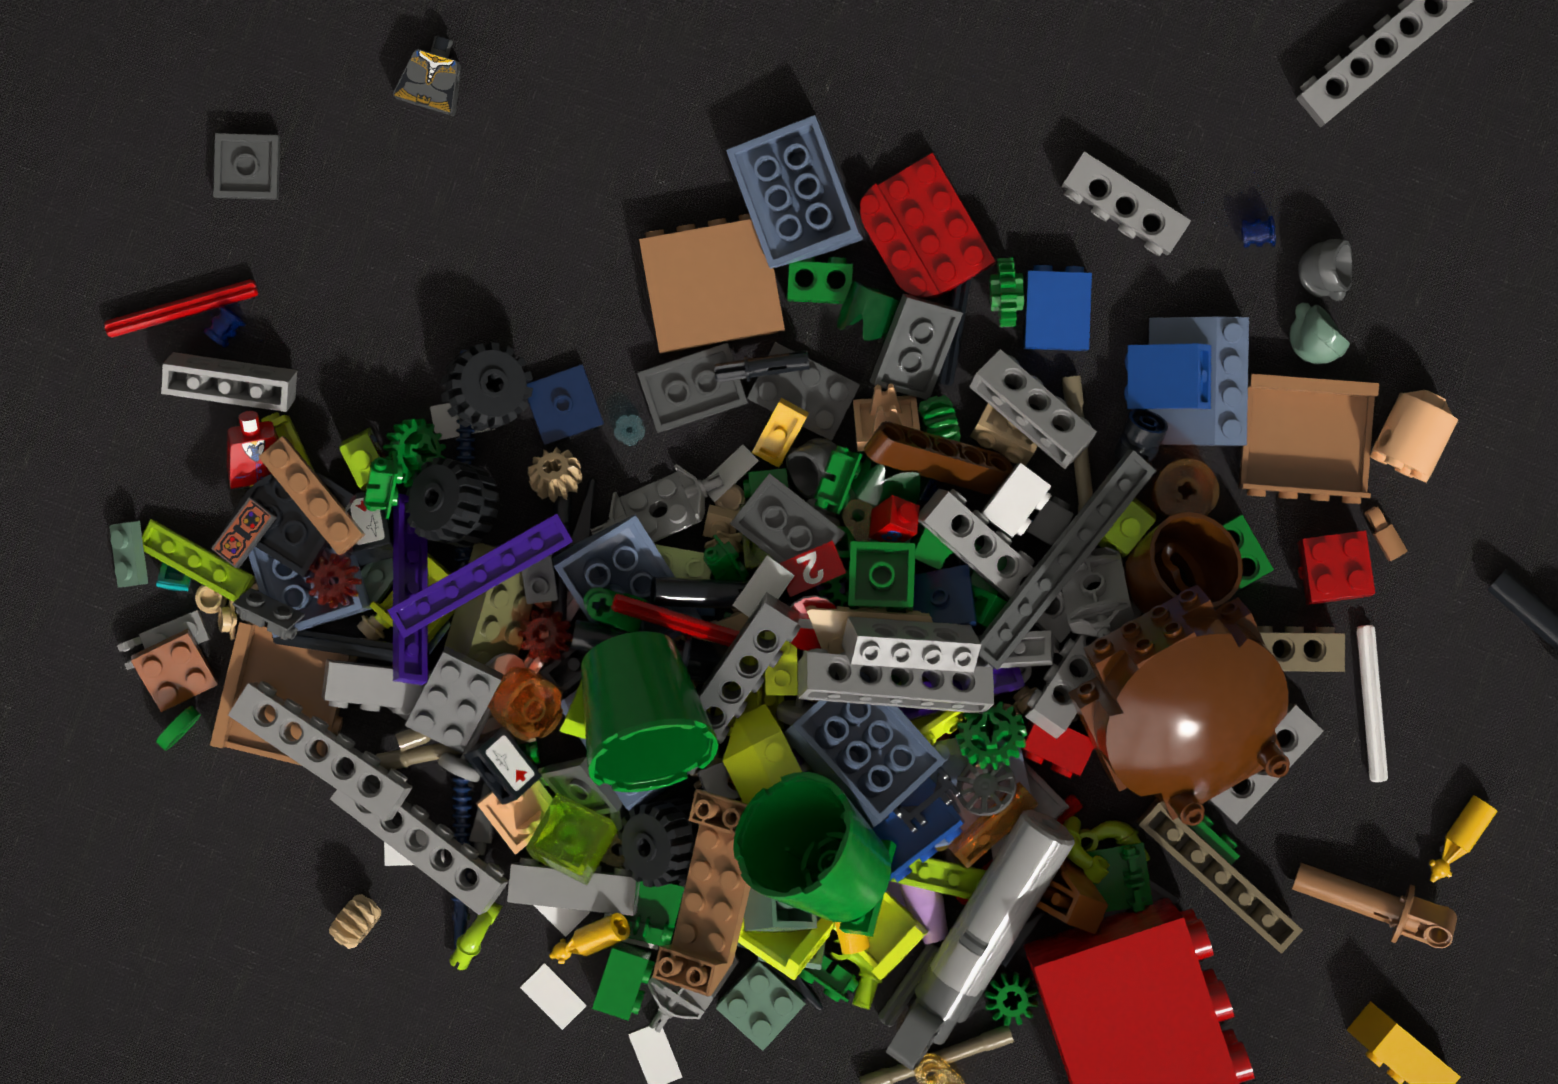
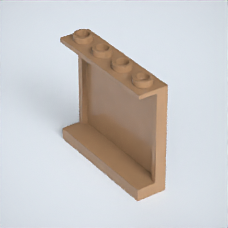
[639,214,785,354]
[1239,374,1379,504]
[210,621,358,766]

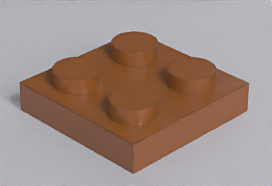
[131,629,218,712]

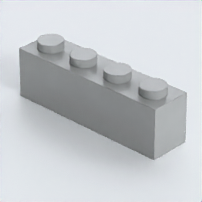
[321,659,432,715]
[507,857,640,916]

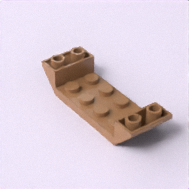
[652,789,751,996]

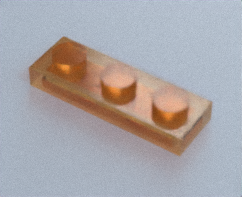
[947,782,1039,869]

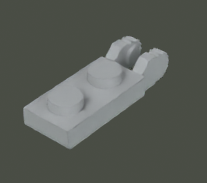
[117,610,211,670]

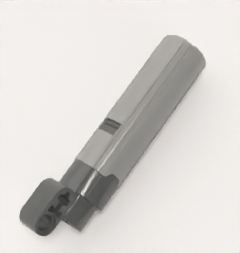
[886,810,1075,1071]

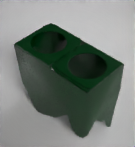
[837,281,901,342]
[851,456,930,506]

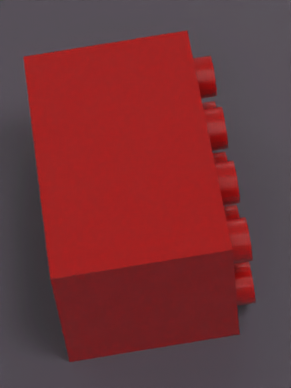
[1023,898,1255,1084]

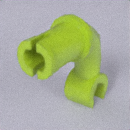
[1062,816,1110,884]
[1079,820,1150,861]
[449,902,503,970]
[829,939,883,1010]

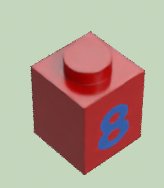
[869,495,920,543]

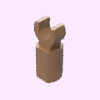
[1364,506,1408,561]

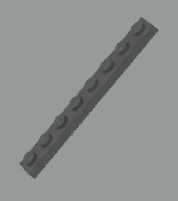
[978,449,1156,670]

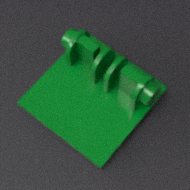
[1086,842,1153,912]
[623,881,684,946]

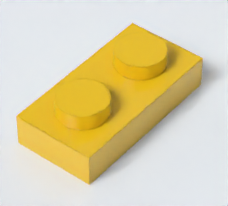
[751,398,809,468]

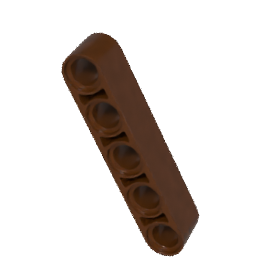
[864,421,1013,495]

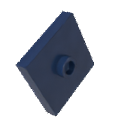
[527,364,604,445]
[913,564,977,627]

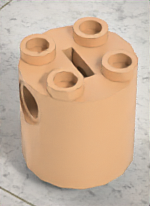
[1370,389,1458,483]

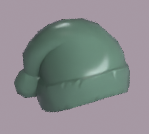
[1290,302,1350,364]

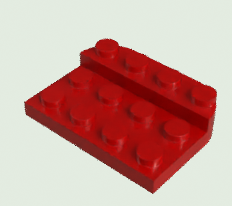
[860,153,997,299]

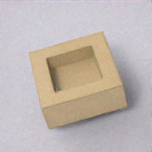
[703,505,739,538]

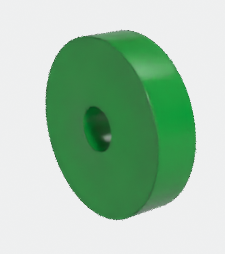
[156,705,201,751]

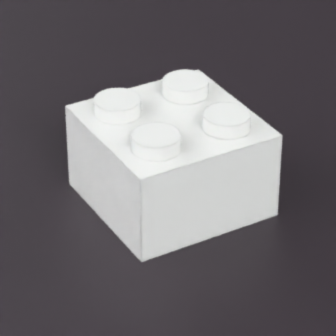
[980,463,1052,538]

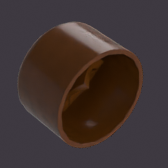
[1125,512,1243,614]

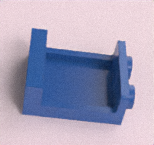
[1023,265,1092,351]
[1124,343,1211,409]

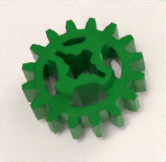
[989,257,1024,327]
[383,419,446,488]
[956,701,1027,770]

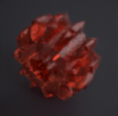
[306,553,362,608]
[518,608,573,663]

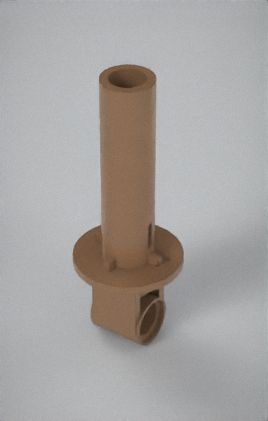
[1292,863,1457,948]

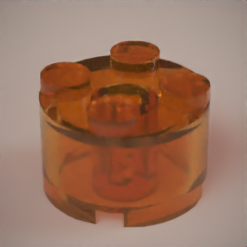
[1151,459,1219,518]
[488,667,563,741]

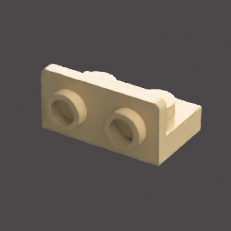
[970,403,1037,466]

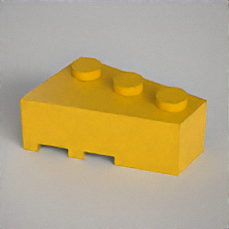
[1346,1001,1461,1084]

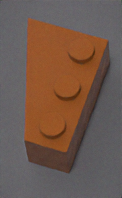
[1037,857,1108,934]

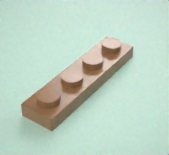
[259,436,366,555]

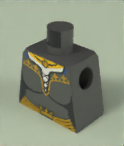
[393,36,461,117]

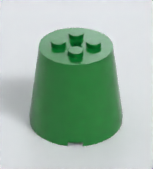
[581,631,718,792]
[733,772,891,922]

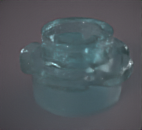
[614,415,645,446]

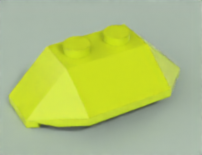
[722,704,802,804]

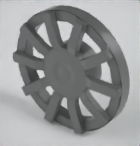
[956,760,1017,816]

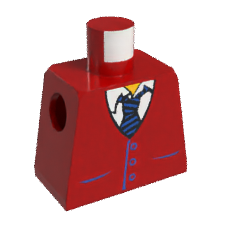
[227,411,279,489]

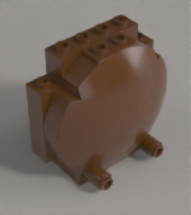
[1068,585,1290,826]

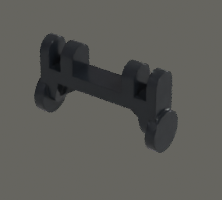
[893,766,962,834]

